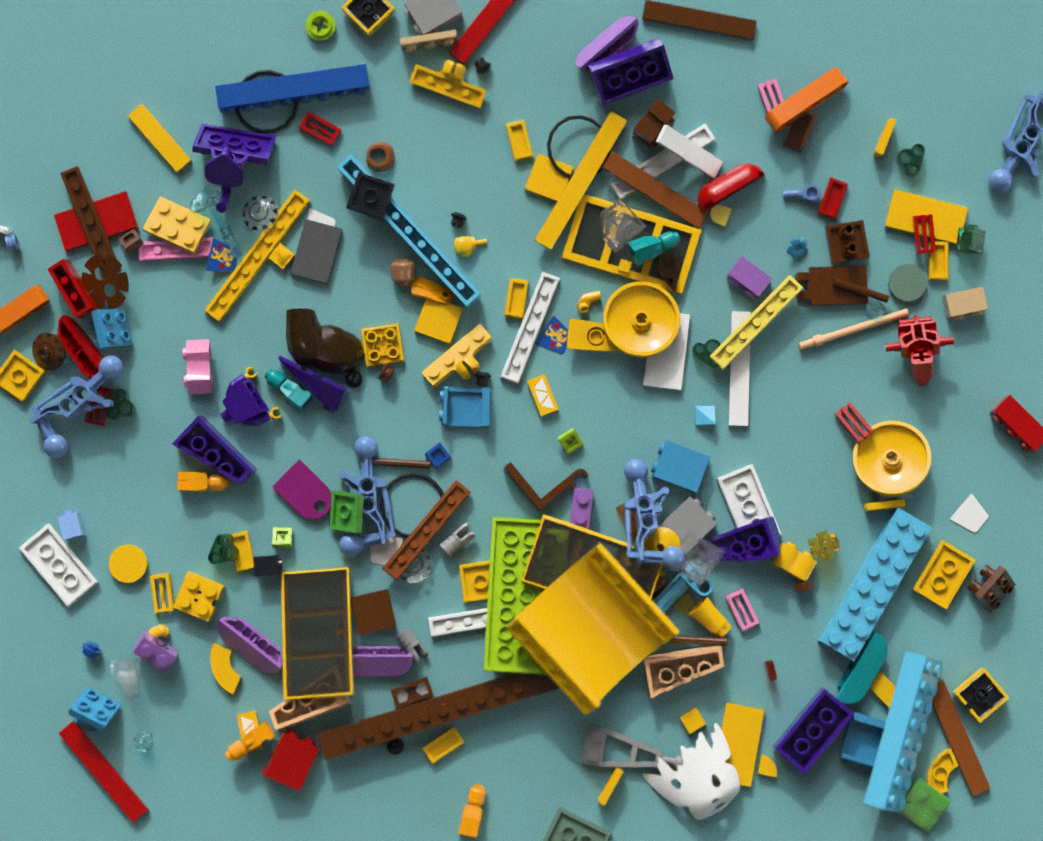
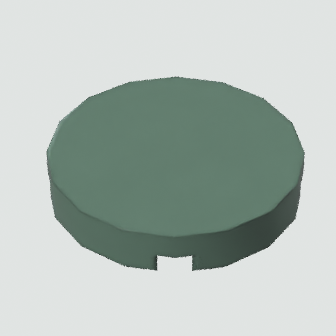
[888,264,927,302]

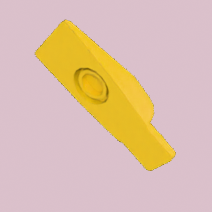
[567,318,620,352]

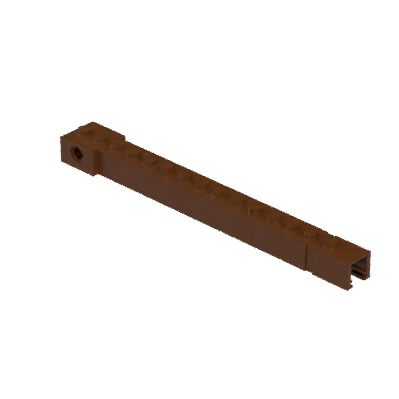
[317,673,560,760]

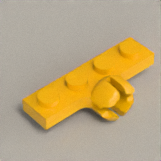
[409,60,487,108]
[421,324,493,388]

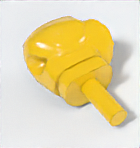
[454,236,487,258]

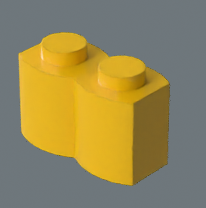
[771,542,817,582]

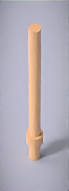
[798,309,909,350]

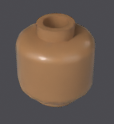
[391,258,416,286]

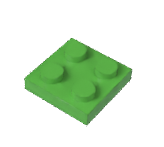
[329,490,364,533]
[901,777,951,832]

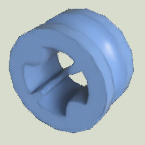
[5,233,20,252]

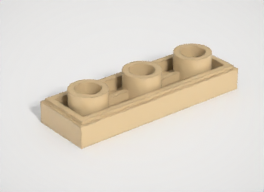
[400,30,458,52]

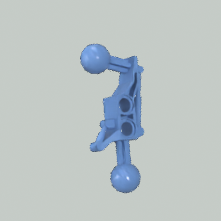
[988,92,1043,193]
[30,355,123,458]
[338,436,396,557]
[623,459,685,571]

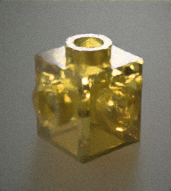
[808,531,840,560]

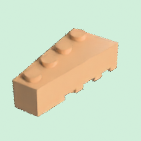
[643,645,724,698]
[269,666,351,731]

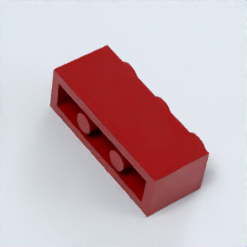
[47,259,99,320]
[990,395,1043,453]

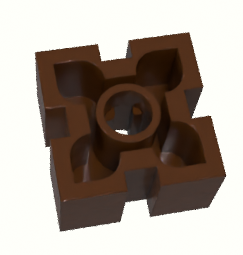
[632,99,675,150]

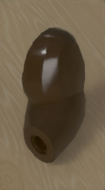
[286,308,363,374]

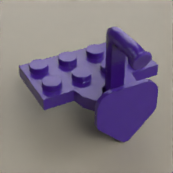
[192,123,276,213]

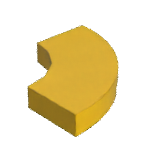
[210,643,242,694]
[926,748,958,794]

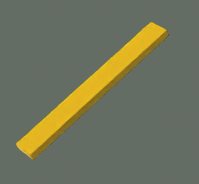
[534,111,627,250]
[204,189,311,323]

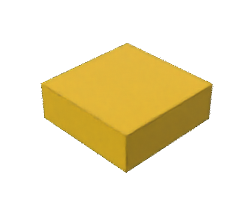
[679,707,706,734]

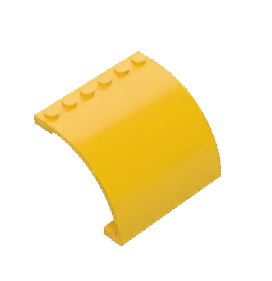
[506,543,679,716]

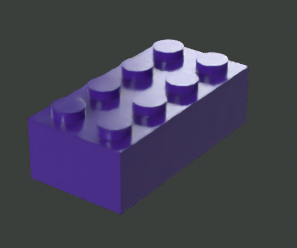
[587,38,674,106]
[772,688,854,774]

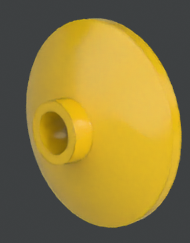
[644,527,681,566]

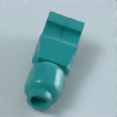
[628,231,680,266]
[264,369,312,413]

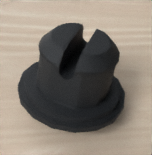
[474,57,491,74]
[451,212,467,228]
[346,371,363,388]
[474,372,491,386]
[387,738,404,755]

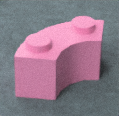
[183,339,213,395]

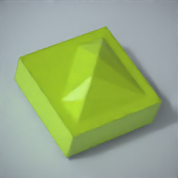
[557,428,584,455]
[272,528,293,548]

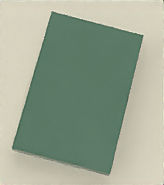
[543,807,612,841]

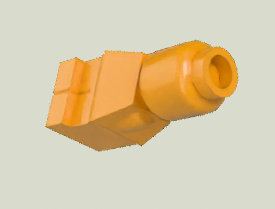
[177,472,230,492]
[225,720,277,762]
[458,784,487,838]

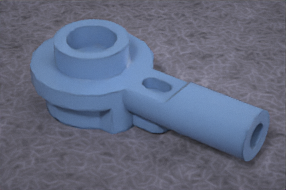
[783,184,821,203]

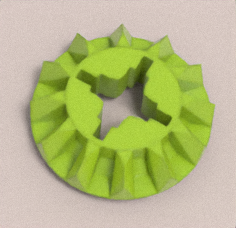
[305,11,335,41]

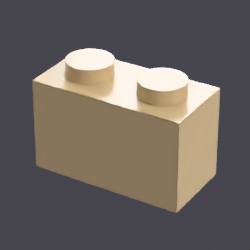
[942,287,988,321]

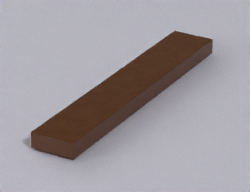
[642,0,757,40]
[60,166,122,278]

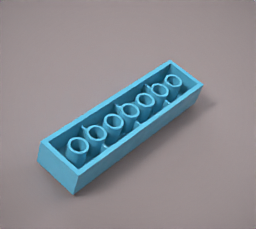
[818,508,932,661]
[864,651,943,813]

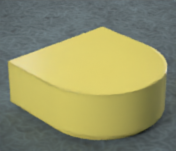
[710,205,732,228]

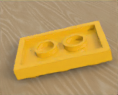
[143,197,212,254]
[912,540,976,609]

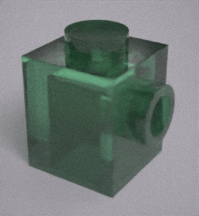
[956,224,986,254]

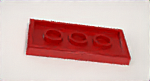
[54,191,139,252]

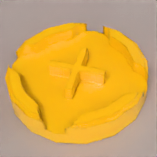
[109,544,148,583]

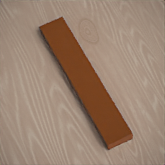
[602,151,708,228]
[382,480,471,581]
[932,680,991,796]

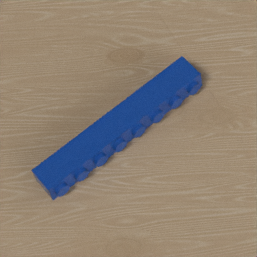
[215,64,370,114]

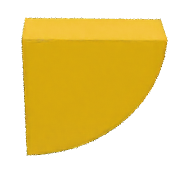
[757,754,777,778]

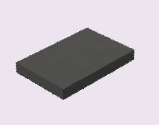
[290,219,343,284]

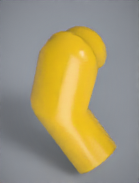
[577,291,601,313]
[148,625,169,638]

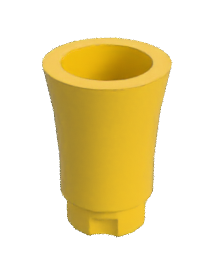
[688,596,732,638]

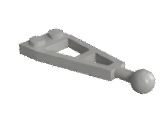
[581,724,683,770]

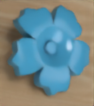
[786,237,808,260]

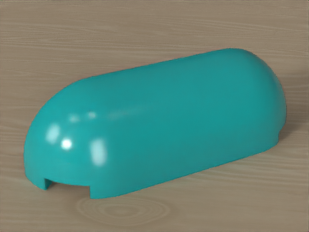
[835,632,888,704]

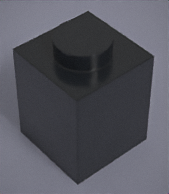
[253,555,283,576]

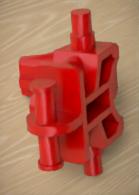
[885,315,954,386]

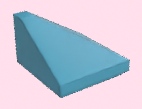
[695,406,716,425]

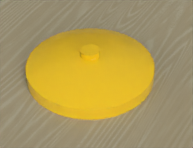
[603,281,680,358]
[853,421,931,496]

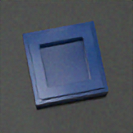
[425,442,452,469]

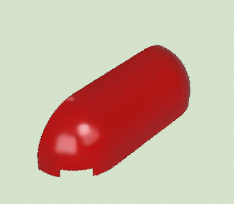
[697,163,765,213]
[57,315,104,378]

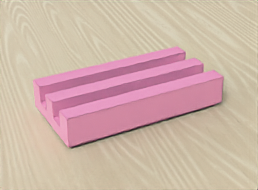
[758,79,784,113]
[725,588,759,632]

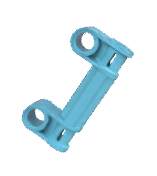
[653,561,713,613]

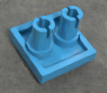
[90,308,133,350]
[68,687,121,734]

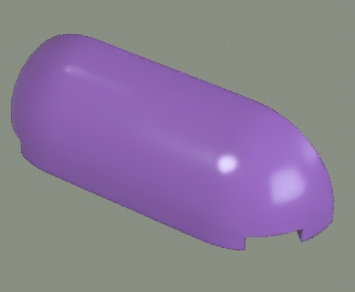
[576,16,639,73]
[217,617,283,674]
[335,646,413,676]

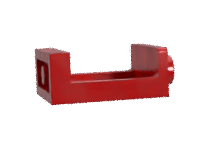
[262,729,319,791]

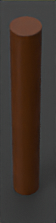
[833,278,889,303]
[372,458,430,469]
[669,635,728,646]

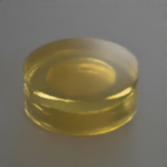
[674,594,694,613]

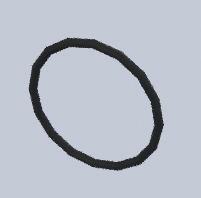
[235,70,299,133]
[547,115,611,178]
[380,473,444,538]

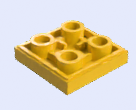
[361,324,404,367]

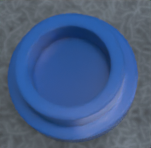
[82,642,101,659]

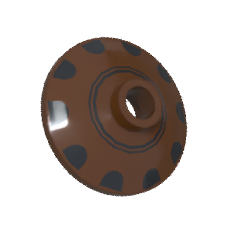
[32,332,66,371]

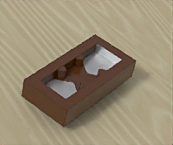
[390,677,434,709]

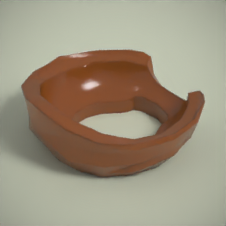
[366,142,395,172]

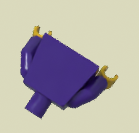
[221,367,282,426]

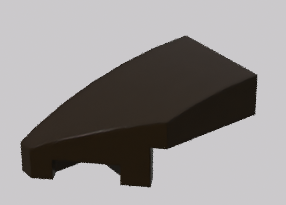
[658,253,679,291]

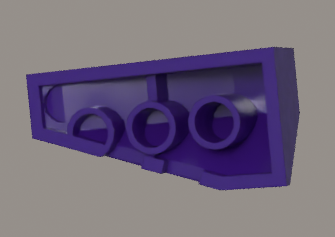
[278,356,349,413]
[698,517,780,561]

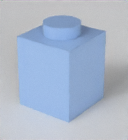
[58,510,86,540]

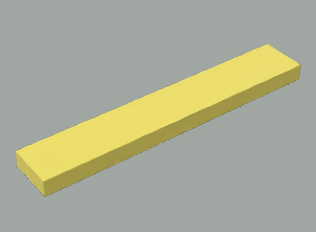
[709,275,803,370]

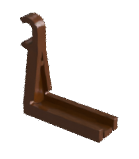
[504,462,588,511]

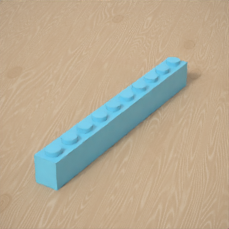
[337,154,481,309]

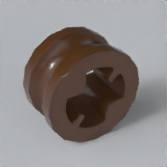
[379,364,395,383]

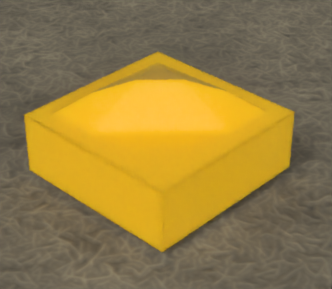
[268,243,295,270]

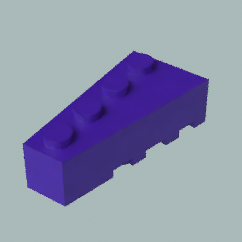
[172,416,258,484]

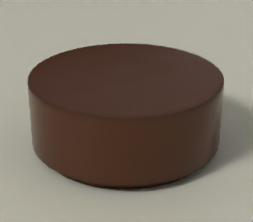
[795,581,815,591]

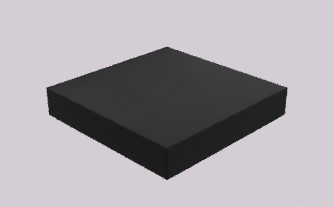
[346,172,395,221]

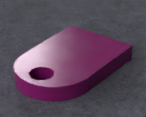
[272,459,332,519]

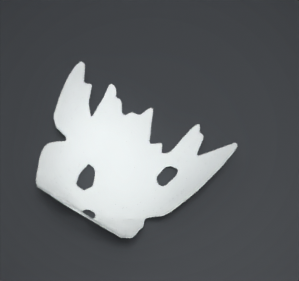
[643,723,740,820]

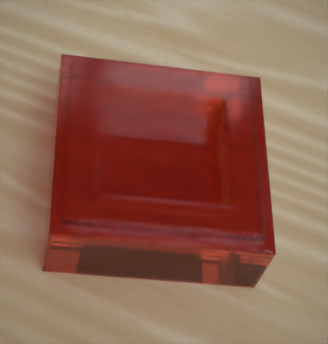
[763,660,777,681]

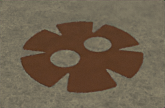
[82,254,129,309]

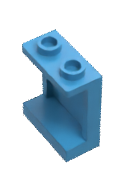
[439,386,490,428]
[651,440,710,493]
[839,711,886,770]

